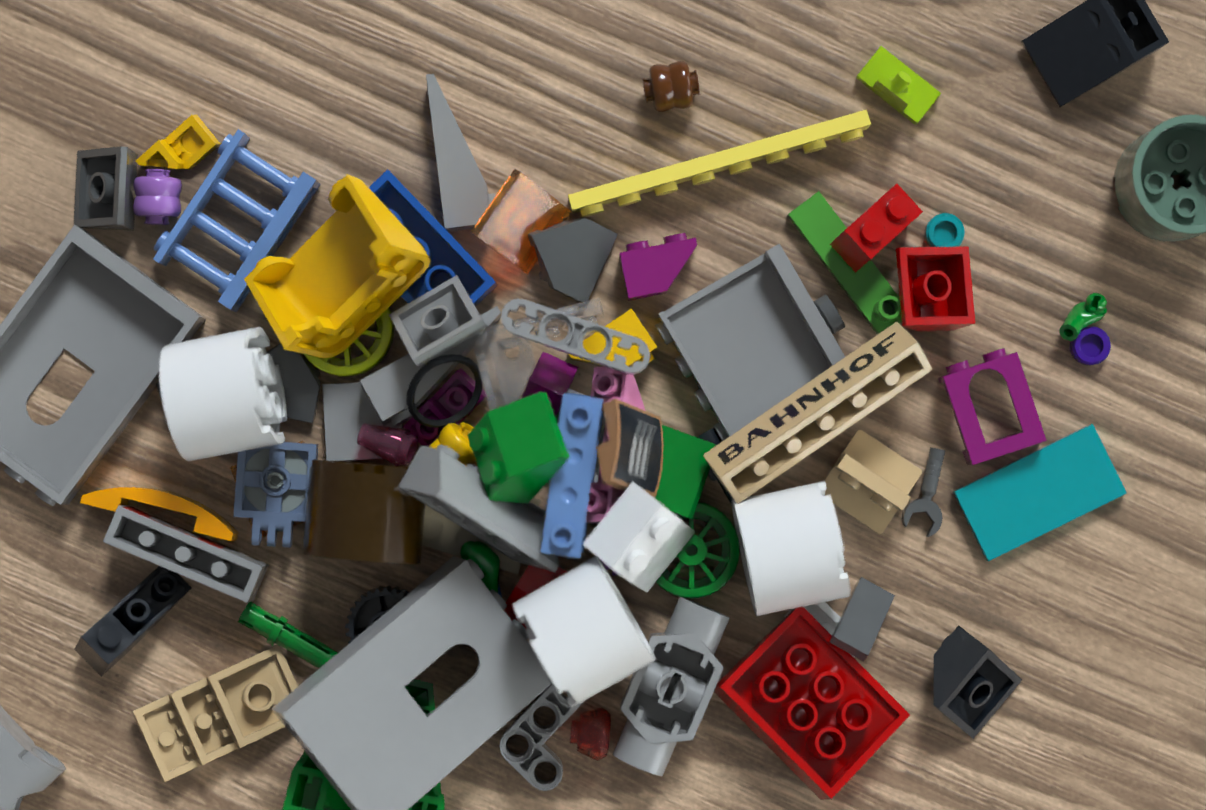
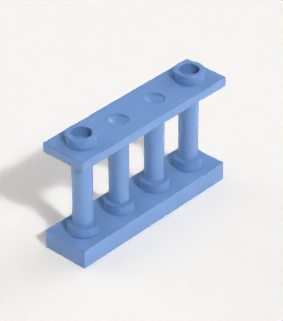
[153,129,321,312]
[541,392,604,558]

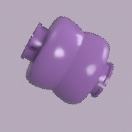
[133,169,182,225]

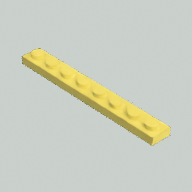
[568,109,871,217]

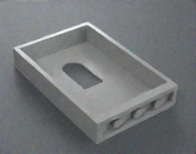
[0,225,206,506]
[272,556,553,810]

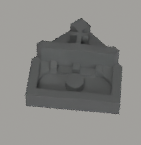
[528,217,618,304]
[267,343,321,423]

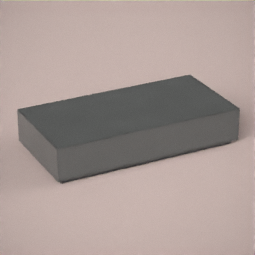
[829,577,895,661]

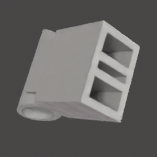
[0,705,66,810]

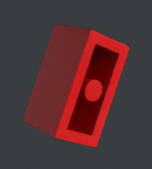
[830,183,923,273]

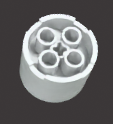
[159,327,287,461]
[732,481,850,616]
[513,556,656,708]

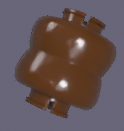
[643,61,700,112]

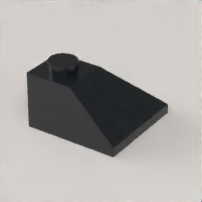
[934,625,1022,739]

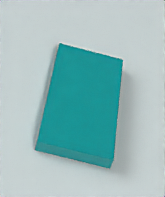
[953,424,1127,561]

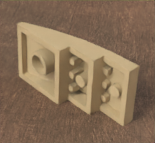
[132,645,298,782]

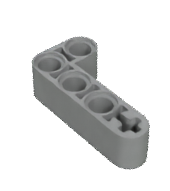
[499,683,585,791]

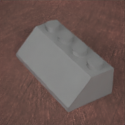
[399,444,559,572]

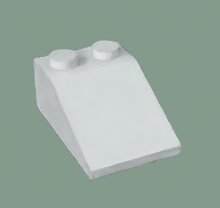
[583,482,695,592]

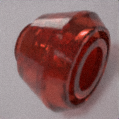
[570,707,611,761]

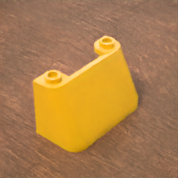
[244,174,431,358]

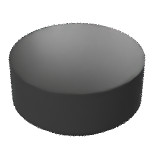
[813,294,845,334]

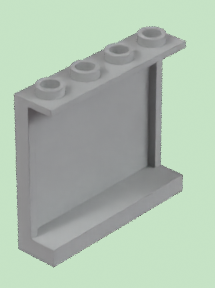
[655,243,845,442]

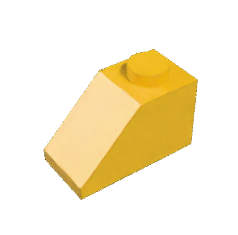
[568,308,657,367]

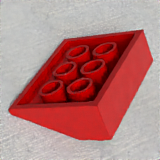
[714,606,910,800]

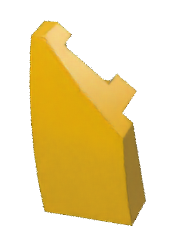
[136,114,221,169]

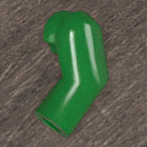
[1059,293,1107,341]
[460,541,500,593]

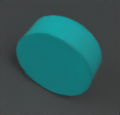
[924,213,965,247]

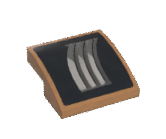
[596,398,664,498]

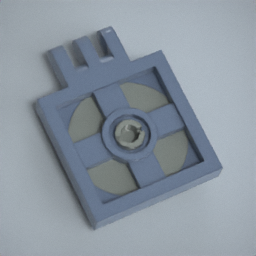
[233,442,318,548]

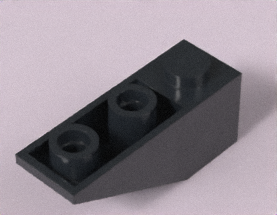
[74,566,192,677]

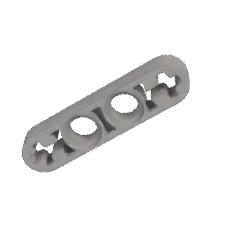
[501,299,650,375]

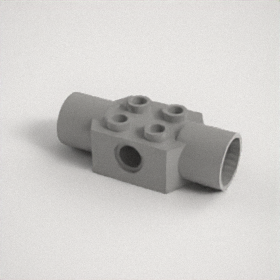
[613,597,730,776]

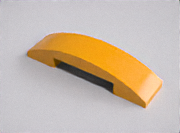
[80,487,239,541]

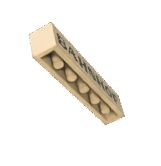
[703,322,933,504]

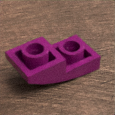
[403,368,488,447]

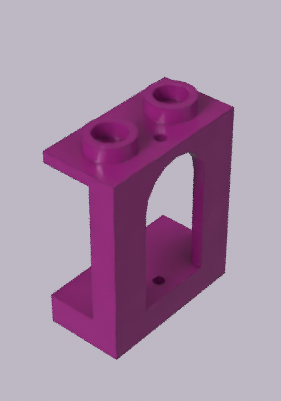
[938,348,1047,465]

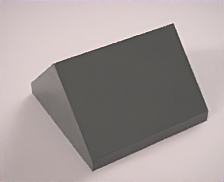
[74,146,138,231]

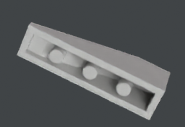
[426,74,499,232]
[360,306,501,427]

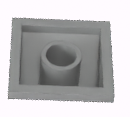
[389,275,488,368]

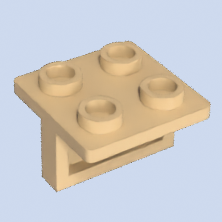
[824,430,922,534]

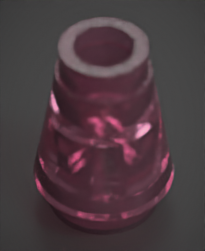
[357,423,418,466]

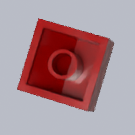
[896,247,976,332]

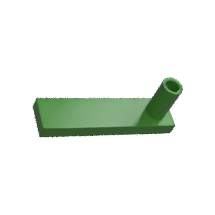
[787,191,902,335]

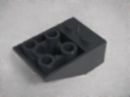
[1021,0,1169,107]

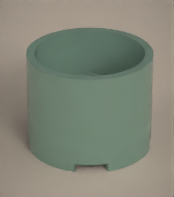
[1114,115,1206,242]

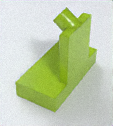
[856,46,941,125]

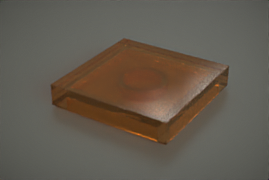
[470,169,572,274]

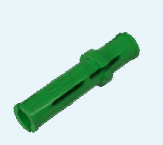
[237,601,338,669]

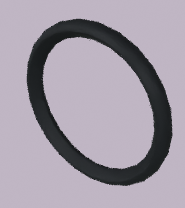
[406,354,483,428]

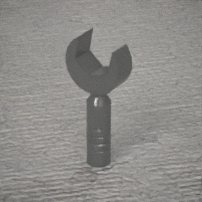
[902,447,945,537]

